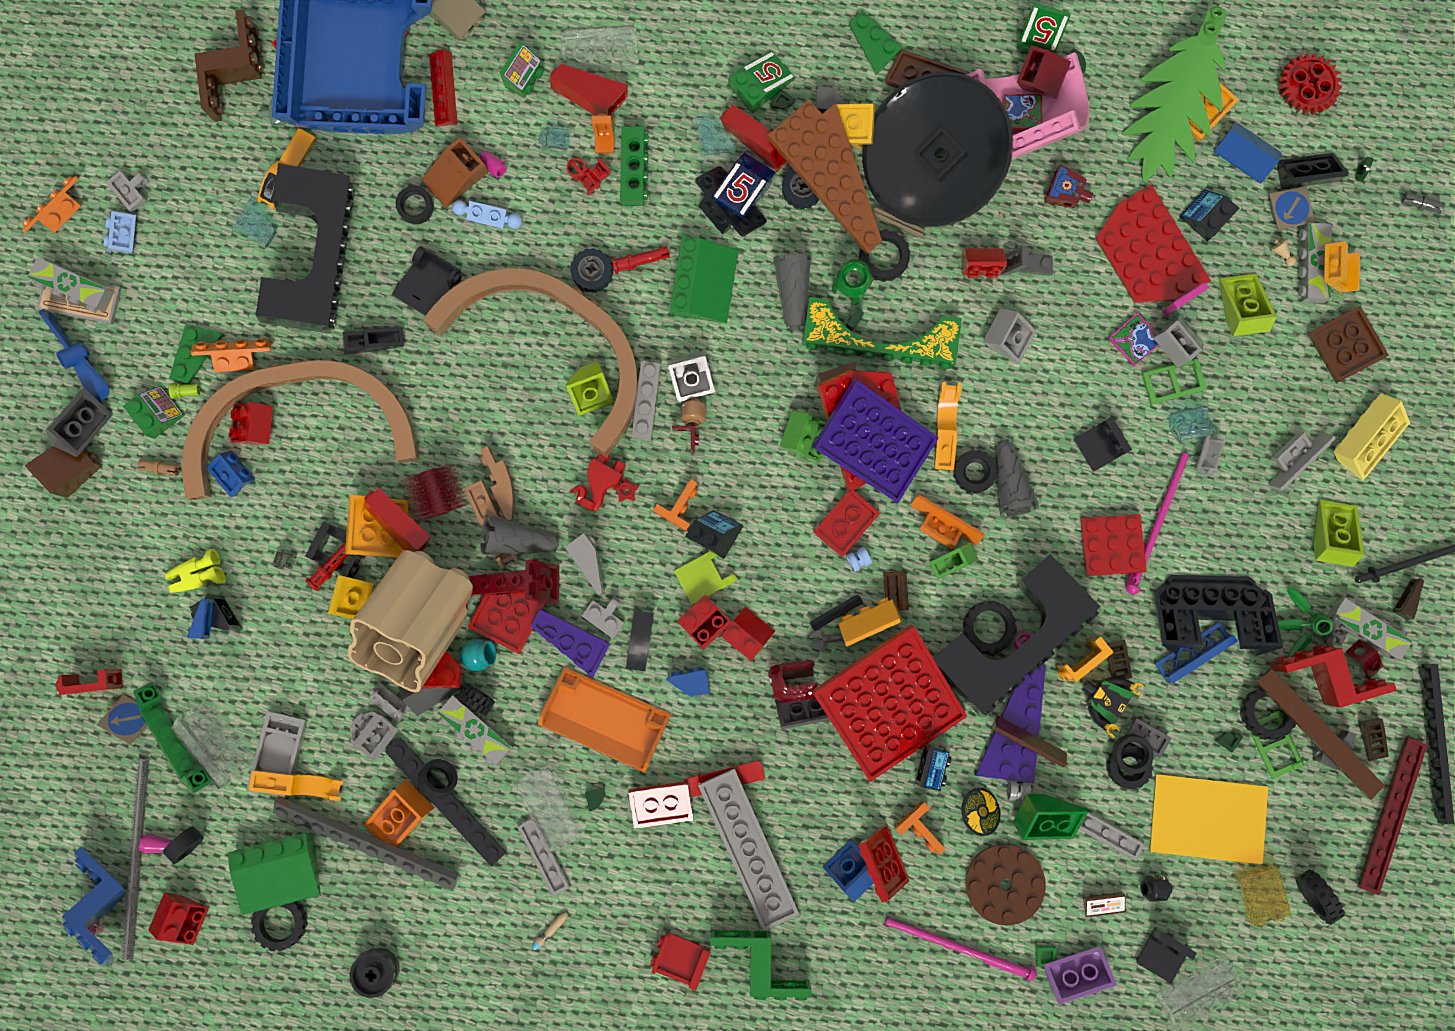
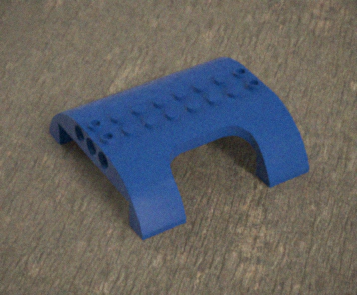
[272,0,432,134]

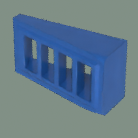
[187,598,214,639]

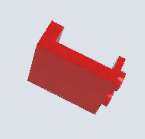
[56,669,123,695]
[649,931,711,991]

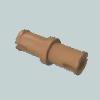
[137,458,180,476]

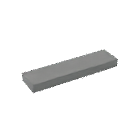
[1079,812,1145,861]
[517,816,571,897]

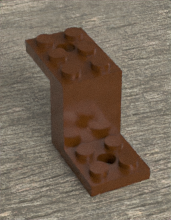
[194,9,264,122]

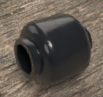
[1140,875,1173,902]

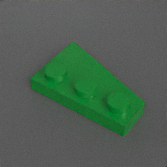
[849,10,902,75]
[169,324,224,384]

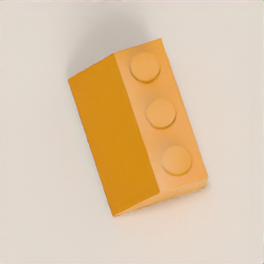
[839,597,903,647]

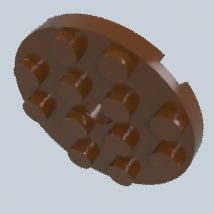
[965,844,1046,926]

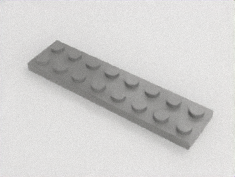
[698,768,799,931]

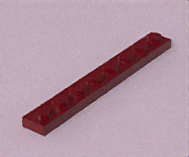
[1357,737,1428,895]

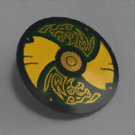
[961,788,1001,836]

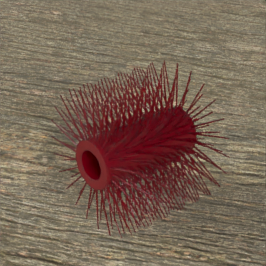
[401,463,469,521]

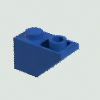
[667,667,710,697]

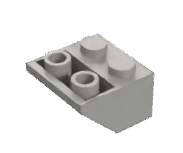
[1153,315,1204,368]

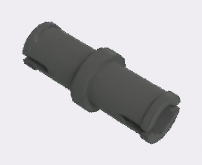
[1401,192,1445,214]

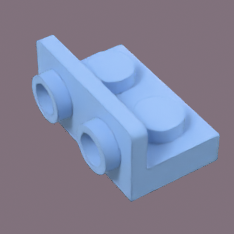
[103,211,136,254]

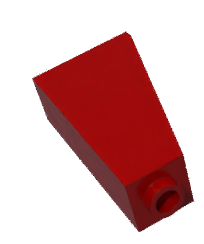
[549,64,628,116]
[720,104,787,172]
[363,488,431,552]

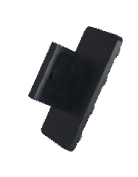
[695,166,767,237]

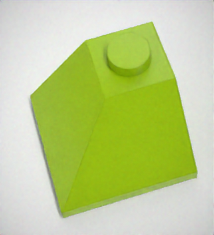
[565,361,614,416]

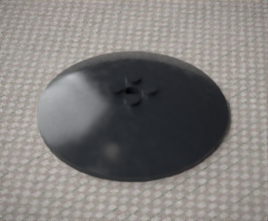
[862,72,1013,227]

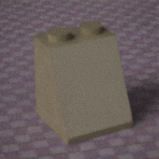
[428,0,486,40]

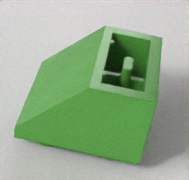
[780,410,826,463]

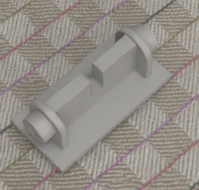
[1196,434,1225,476]
[368,683,410,723]

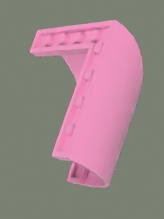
[967,52,1089,160]

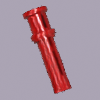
[611,246,670,275]
[305,542,350,591]

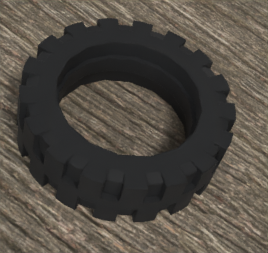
[859,229,910,282]
[963,601,1017,653]
[1240,688,1296,740]
[1296,869,1345,925]
[251,901,307,951]

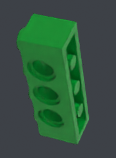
[620,126,649,206]

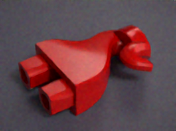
[571,453,626,512]

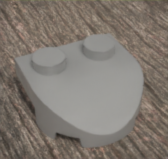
[350,712,399,761]

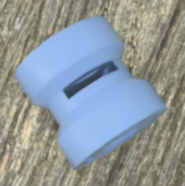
[846,546,872,572]

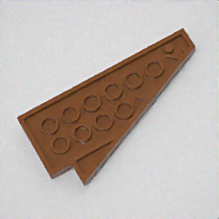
[767,99,882,255]

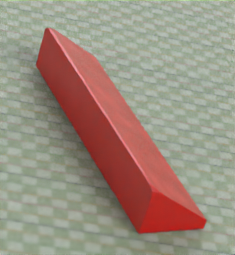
[429,49,458,126]
[684,760,765,798]

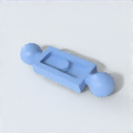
[452,200,522,229]

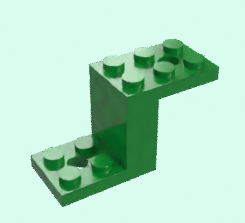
[710,930,812,1001]

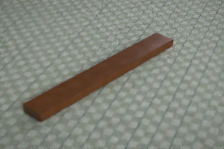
[1256,669,1385,800]

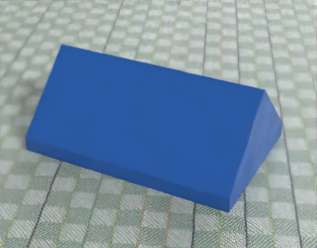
[1214,121,1282,184]

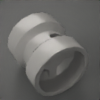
[1007,780,1031,802]

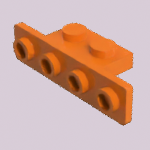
[22,176,81,233]
[190,338,273,372]
[911,494,985,550]

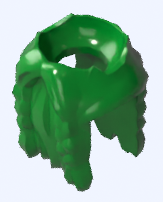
[832,259,874,306]

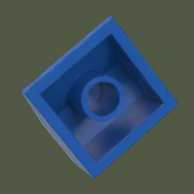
[823,840,874,902]

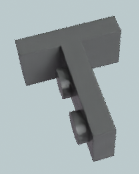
[1001,246,1053,276]

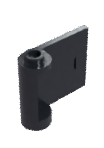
[391,246,462,316]

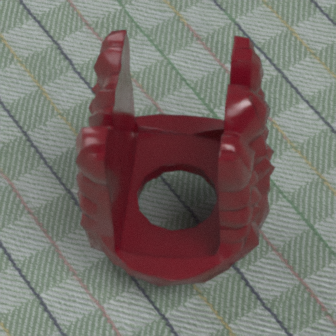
[768,660,818,703]

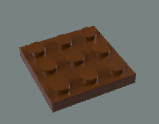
[1307,306,1389,383]

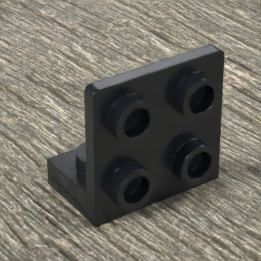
[1074,417,1132,471]
[1136,927,1197,983]

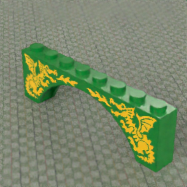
[802,297,962,369]

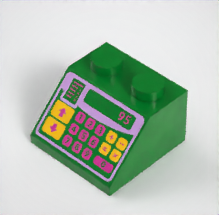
[500,41,544,99]
[123,386,185,439]

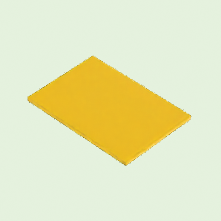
[1150,774,1268,864]

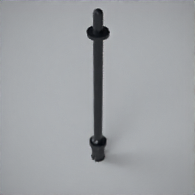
[1354,544,1455,583]

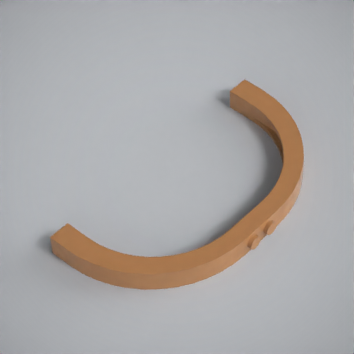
[422,268,638,458]
[182,360,420,501]

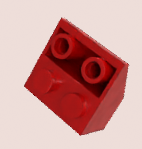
[962,248,1007,279]
[229,402,273,445]
[677,594,732,650]
[148,892,210,945]

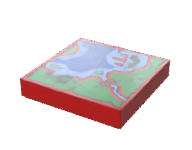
[1003,94,1042,132]

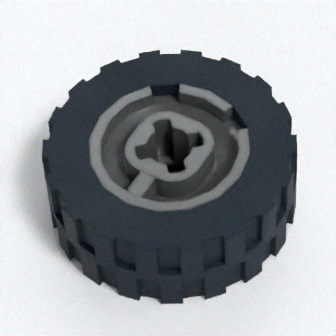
[782,168,819,209]
[570,248,613,293]

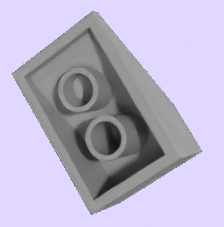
[565,533,605,596]

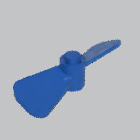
[39,309,109,403]

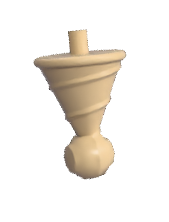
[1271,239,1297,266]

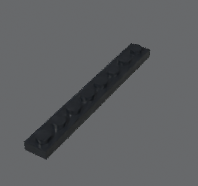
[1420,664,1455,824]
[385,738,507,867]

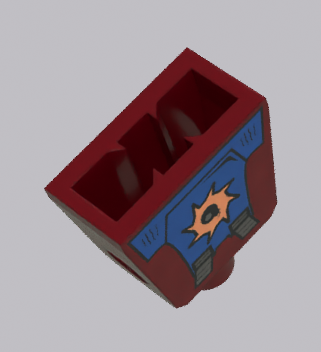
[1044,164,1093,209]

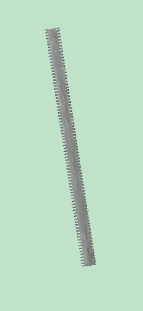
[121,758,149,961]

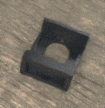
[305,522,366,578]

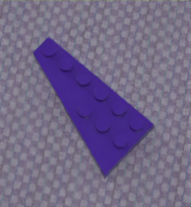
[974,665,1046,783]

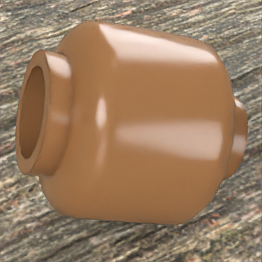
[681,398,706,428]

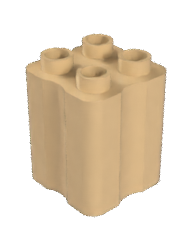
[348,550,473,692]

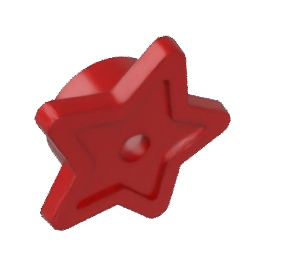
[614,478,639,502]

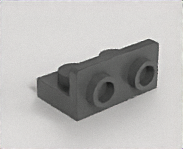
[1125,716,1172,758]

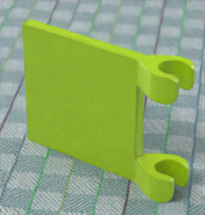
[674,552,737,605]

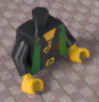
[1081,677,1146,738]

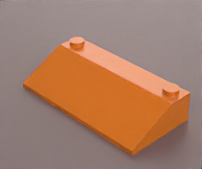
[538,667,671,773]

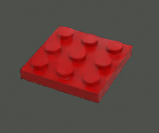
[1080,514,1147,577]
[468,591,547,654]
[859,825,910,902]

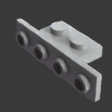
[1268,431,1336,491]

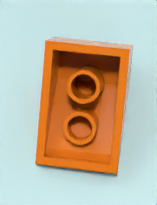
[364,780,434,847]

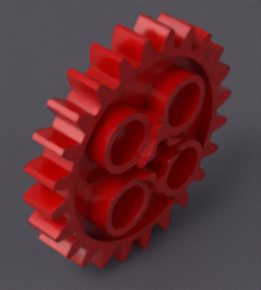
[1278,53,1342,115]

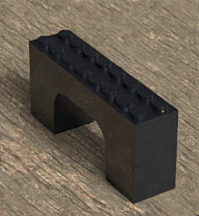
[256,163,355,334]
[934,554,1101,716]

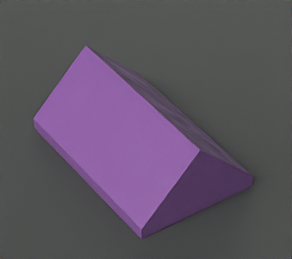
[1044,946,1117,1005]

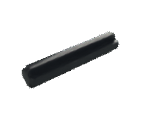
[810,595,863,631]

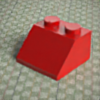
[721,606,775,661]

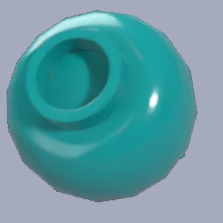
[460,638,496,671]

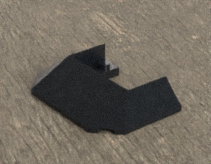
[1154,575,1283,656]

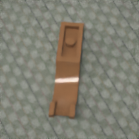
[464,480,518,568]

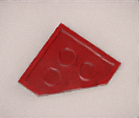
[421,651,463,689]

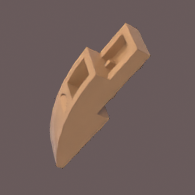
[480,446,515,521]

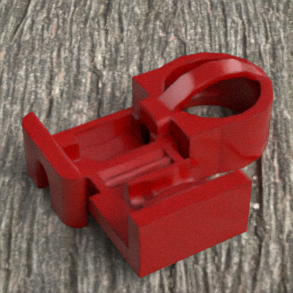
[566,158,611,195]

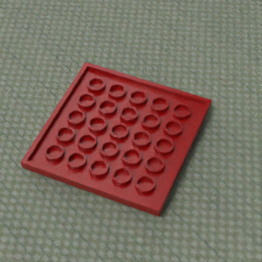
[812,624,968,782]

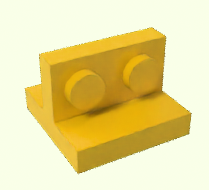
[836,104,875,148]
[328,575,374,619]

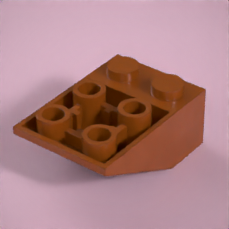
[421,137,489,208]

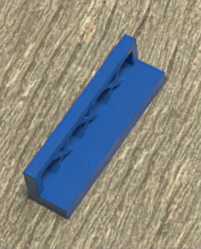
[1154,622,1238,684]

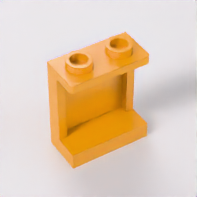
[1324,241,1360,293]
[1055,637,1113,682]

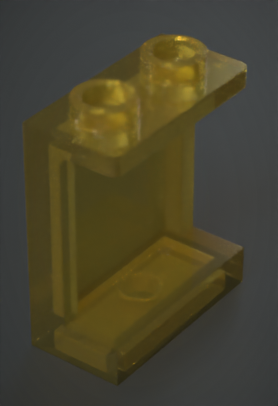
[1234,865,1291,926]

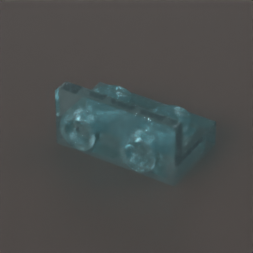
[1169,405,1216,442]

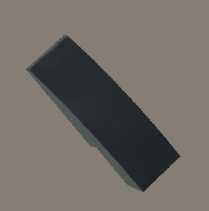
[342,327,404,354]
[626,610,654,672]

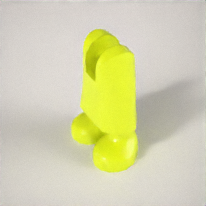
[165,549,226,593]

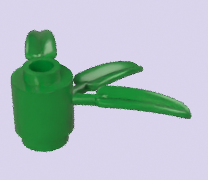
[1278,587,1333,657]

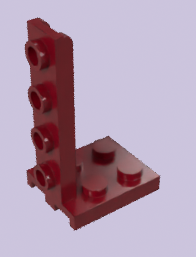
[468,559,559,605]

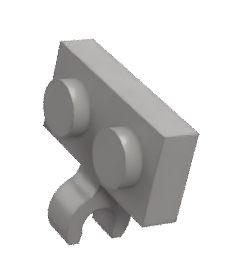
[106,170,149,212]
[582,598,625,639]

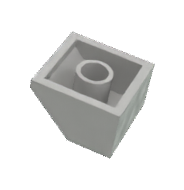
[983,308,1036,364]
[668,351,715,402]

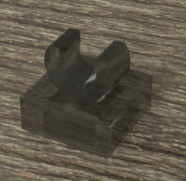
[272,547,296,570]

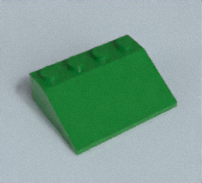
[670,236,739,324]
[228,833,321,915]

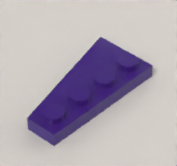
[531,608,610,679]

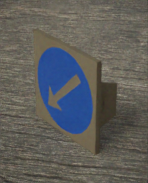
[1269,186,1315,230]
[97,694,147,745]

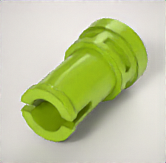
[169,383,200,399]

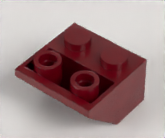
[1017,46,1071,99]

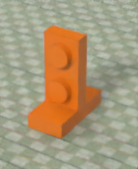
[591,114,614,154]
[653,479,699,532]
[894,801,945,854]

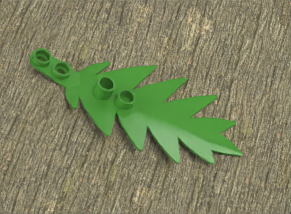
[1122,6,1226,183]

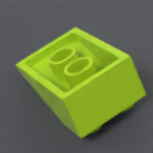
[1219,274,1277,337]
[1313,500,1364,567]

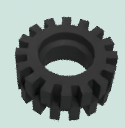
[457,683,495,716]

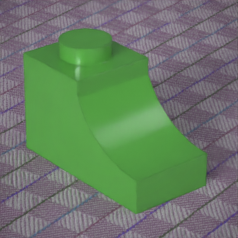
[929,543,979,579]

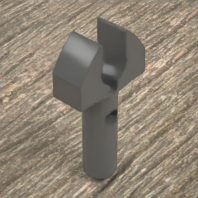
[1323,614,1346,645]
[809,630,844,650]

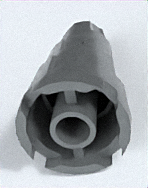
[773,254,812,330]
[995,439,1039,517]
[480,515,559,555]

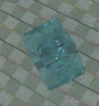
[539,126,569,151]

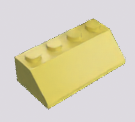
[1334,393,1410,481]

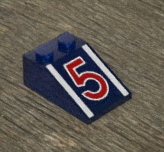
[711,152,776,219]

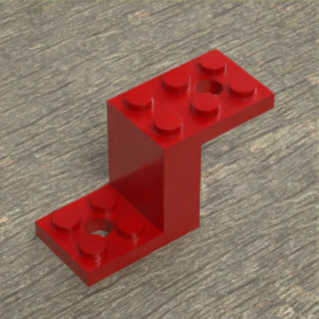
[1269,644,1397,708]

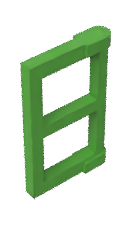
[1141,357,1207,405]
[1249,710,1304,779]

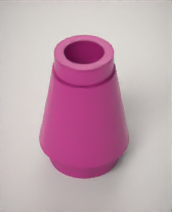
[479,151,507,178]
[139,834,172,854]

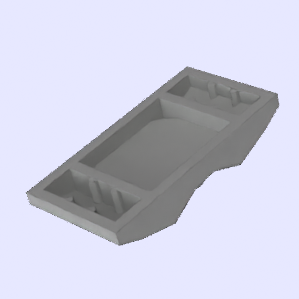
[246,711,306,798]

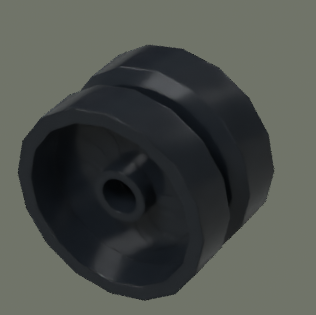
[349,947,400,998]

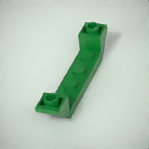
[133,682,212,793]

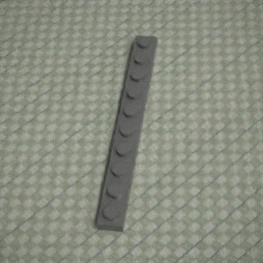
[273,796,459,891]

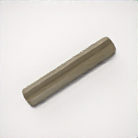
[872,206,925,238]

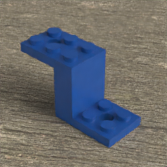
[62,847,125,966]

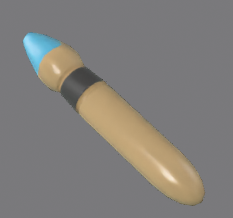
[532,912,568,950]

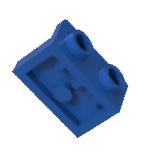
[207,451,255,497]

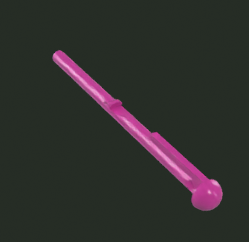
[1126,453,1189,595]
[885,917,1037,981]

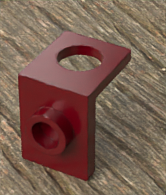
[672,426,699,454]
[1346,640,1384,679]

